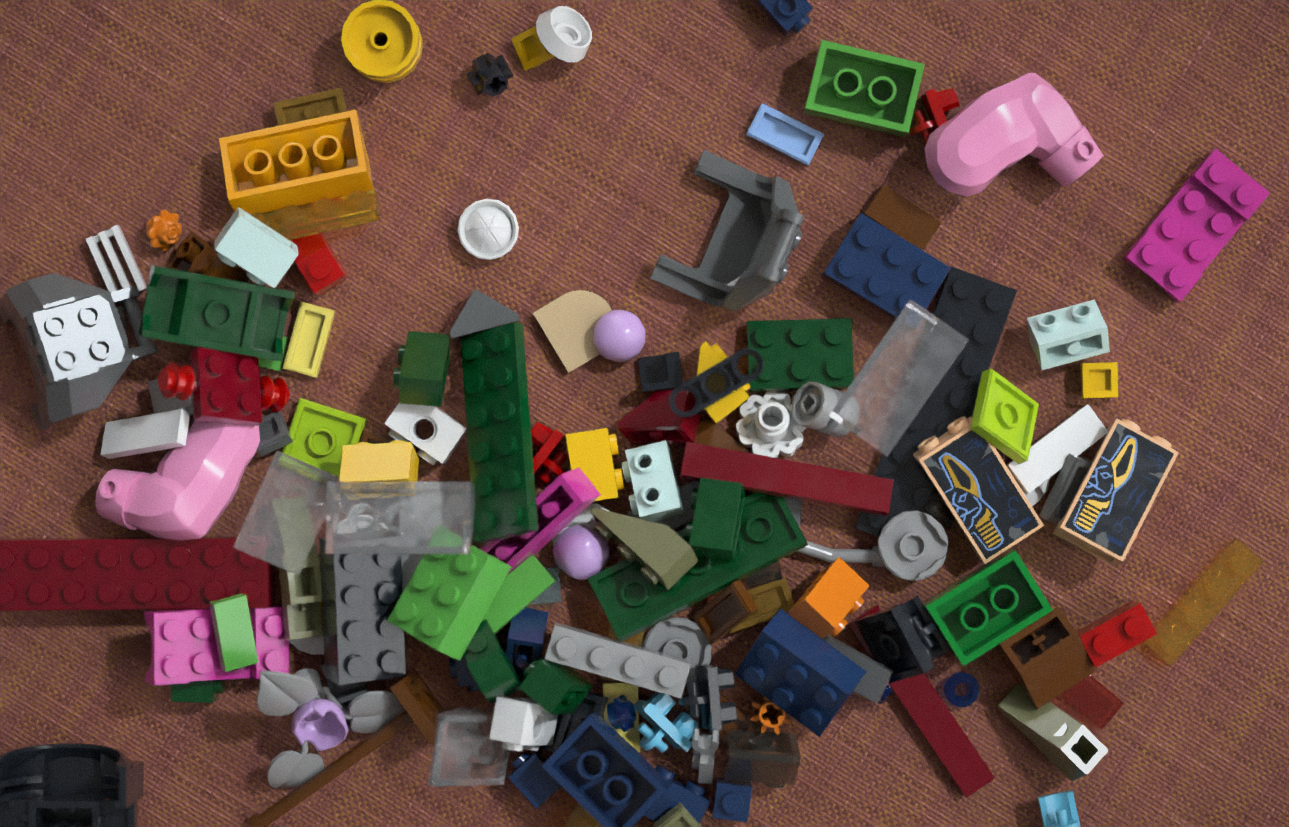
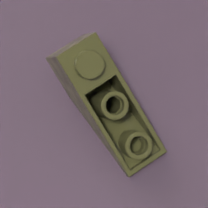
[590,508,698,590]
[997,683,1108,781]

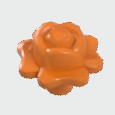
[146,209,182,251]

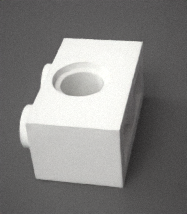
[385,403,467,465]
[489,697,558,751]

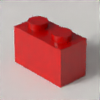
[1076,600,1157,668]

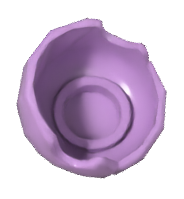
[593,310,646,362]
[553,524,610,580]
[290,699,348,751]

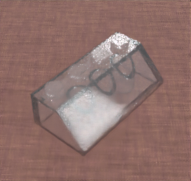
[829,299,969,457]
[325,482,475,554]

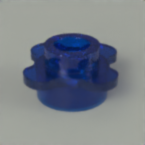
[607,694,636,732]

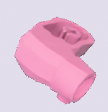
[925,73,1103,197]
[95,415,260,540]

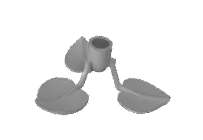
[257,668,405,789]

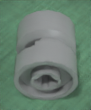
[791,381,858,437]

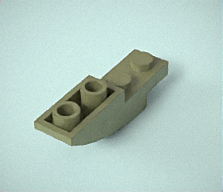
[268,497,323,640]

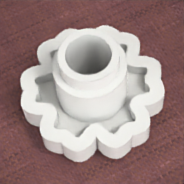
[736,391,806,458]

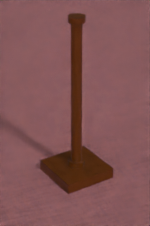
[250,669,455,827]

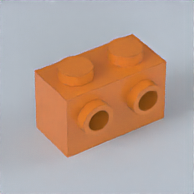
[788,557,869,639]

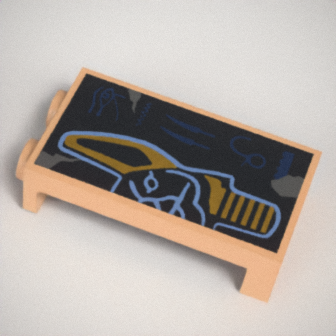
[913,416,1044,564]
[1053,419,1179,567]

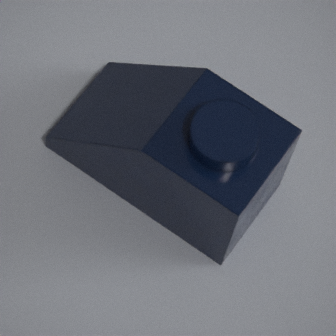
[506,608,549,683]

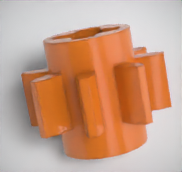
[750,696,792,735]

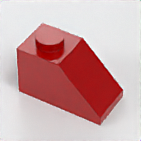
[284,218,349,295]

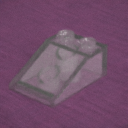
[233,451,341,576]
[428,707,509,787]

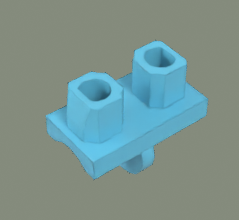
[633,692,699,753]
[1037,790,1080,827]

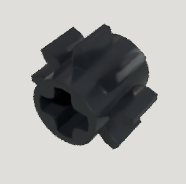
[467,53,513,97]

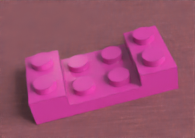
[1122,149,1270,303]
[145,605,289,685]

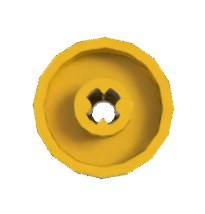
[341,0,423,83]

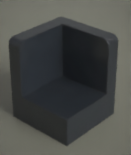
[638,352,683,392]

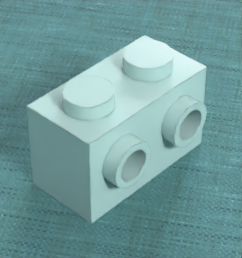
[215,207,299,288]
[1027,300,1110,370]
[622,440,685,522]

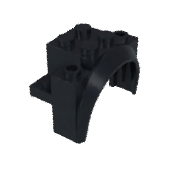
[0,743,144,827]

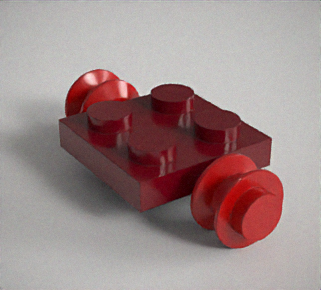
[158,347,290,427]

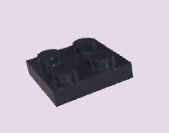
[855,604,935,683]

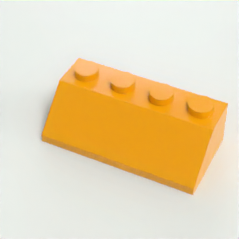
[219,110,374,215]

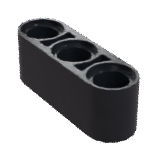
[669,349,764,417]

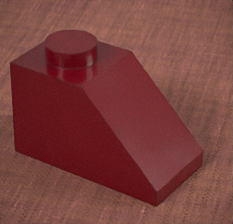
[618,388,702,445]

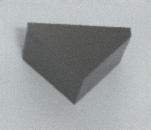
[450,289,521,339]

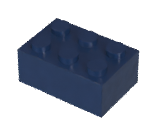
[822,213,951,329]
[735,609,867,737]
[542,712,672,827]

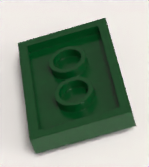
[747,318,854,392]

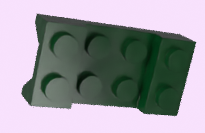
[138,264,295,361]

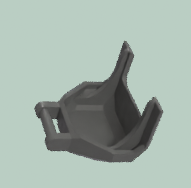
[650,150,804,311]
[0,273,159,431]

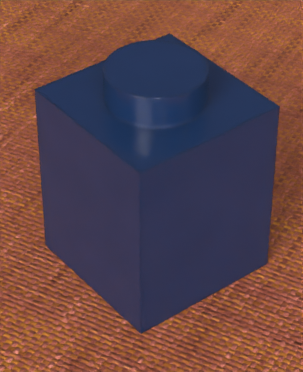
[508,751,561,809]
[712,777,752,822]

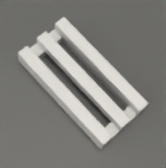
[86,225,147,293]

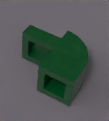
[464,619,522,704]

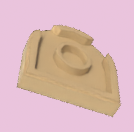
[533,290,612,373]

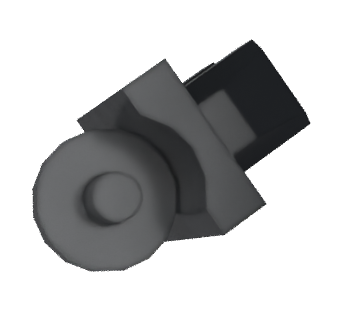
[902,595,950,661]
[678,664,737,731]

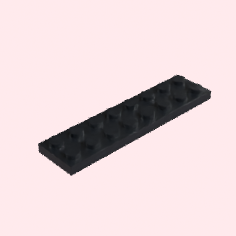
[855,266,1017,537]

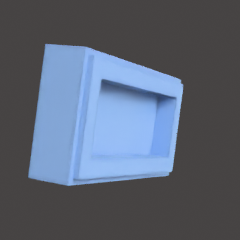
[746,103,824,166]

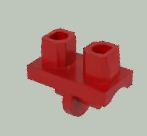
[909,88,960,145]
[531,422,568,483]

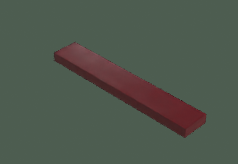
[680,441,894,516]
[848,604,995,798]

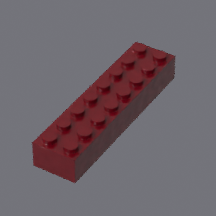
[0,536,275,611]

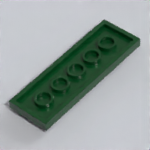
[460,322,538,544]
[588,492,808,642]

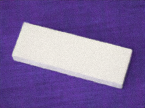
[1006,404,1108,494]
[101,409,190,459]

